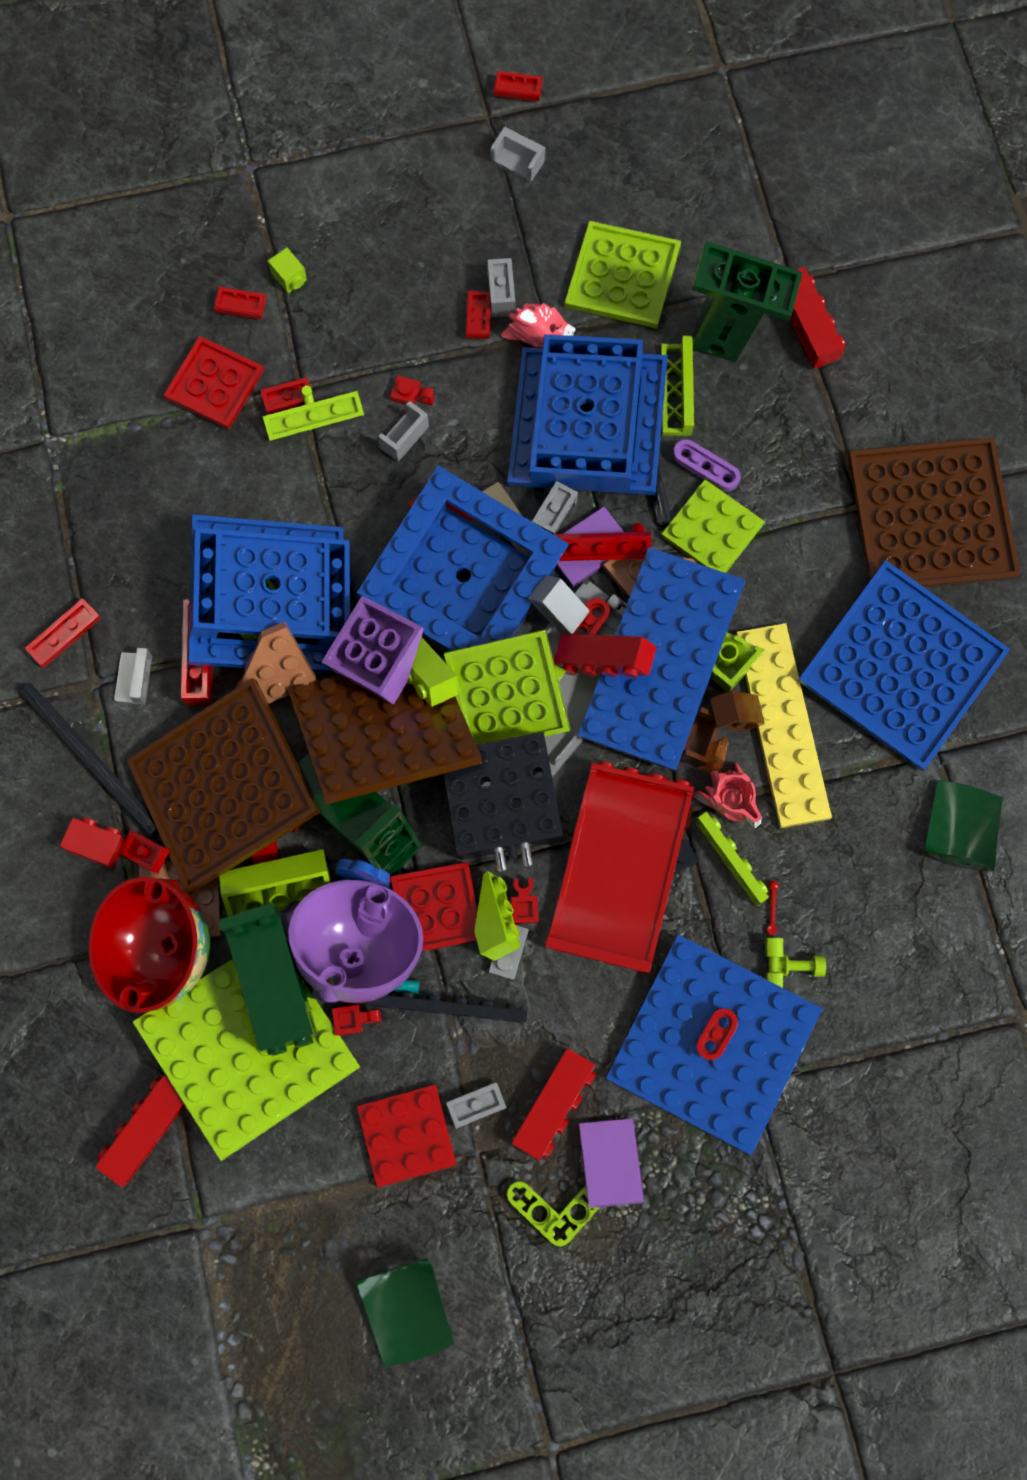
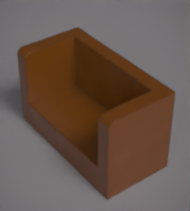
[711,690,765,732]
[680,707,720,768]

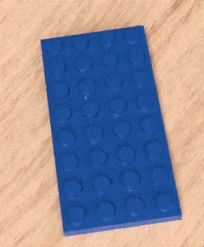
[578,547,745,772]

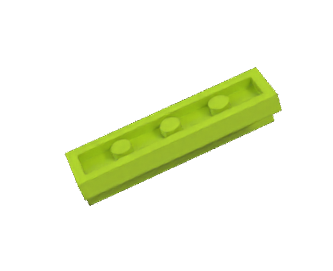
[661,336,694,436]

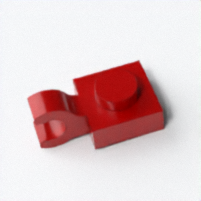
[390,376,435,405]
[332,1005,382,1036]

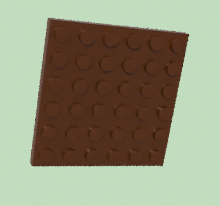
[848,437,1021,588]
[288,651,482,805]
[127,678,321,894]

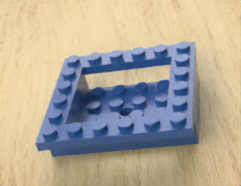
[507,334,668,495]
[357,465,568,651]
[188,514,350,673]

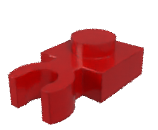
[511,878,539,924]

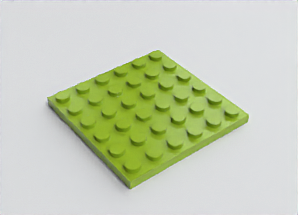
[133,959,360,1162]

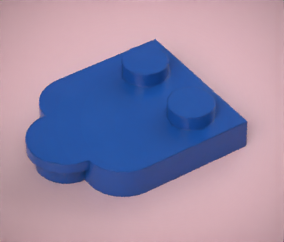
[336,859,391,889]

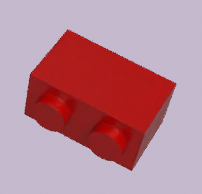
[60,817,125,870]

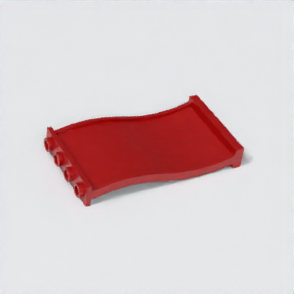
[545,761,694,974]

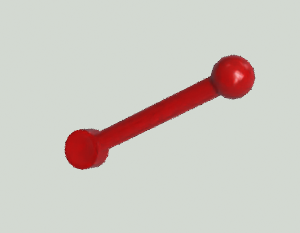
[766,881,779,935]

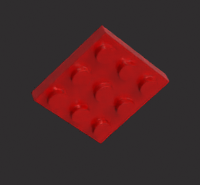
[164,336,265,430]
[391,862,477,952]
[357,1084,457,1188]

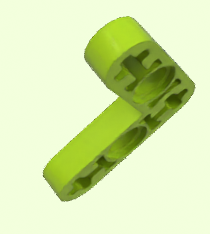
[507,1181,600,1246]

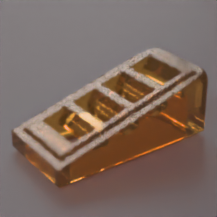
[701,736,729,773]

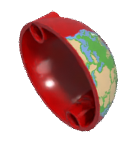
[89,877,210,1013]

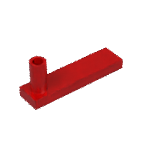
[553,523,651,561]

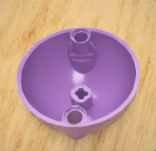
[288,880,423,1003]

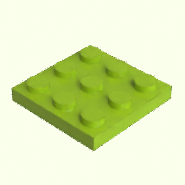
[661,479,765,573]

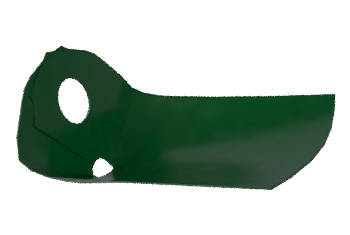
[925,780,1003,872]
[357,1258,455,1367]

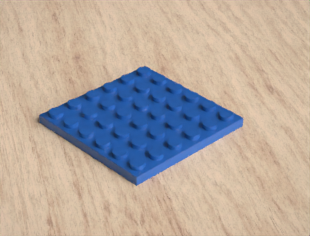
[797,560,1010,771]
[606,934,823,1156]

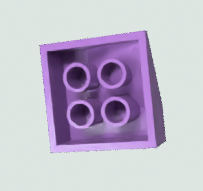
[322,596,424,705]

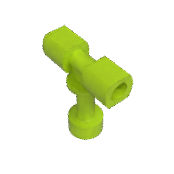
[765,938,826,988]

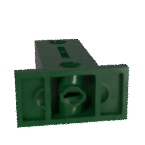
[691,241,803,362]
[297,751,423,879]
[218,903,319,1056]

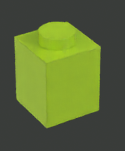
[268,248,307,293]

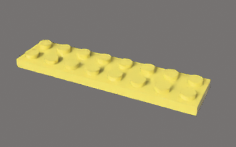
[736,623,832,828]

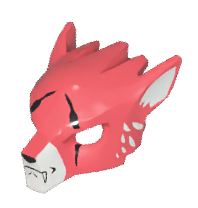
[501,303,575,348]
[693,762,762,829]

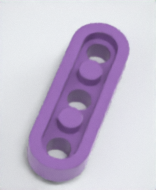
[673,440,740,491]

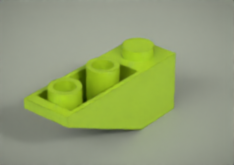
[474,871,521,961]

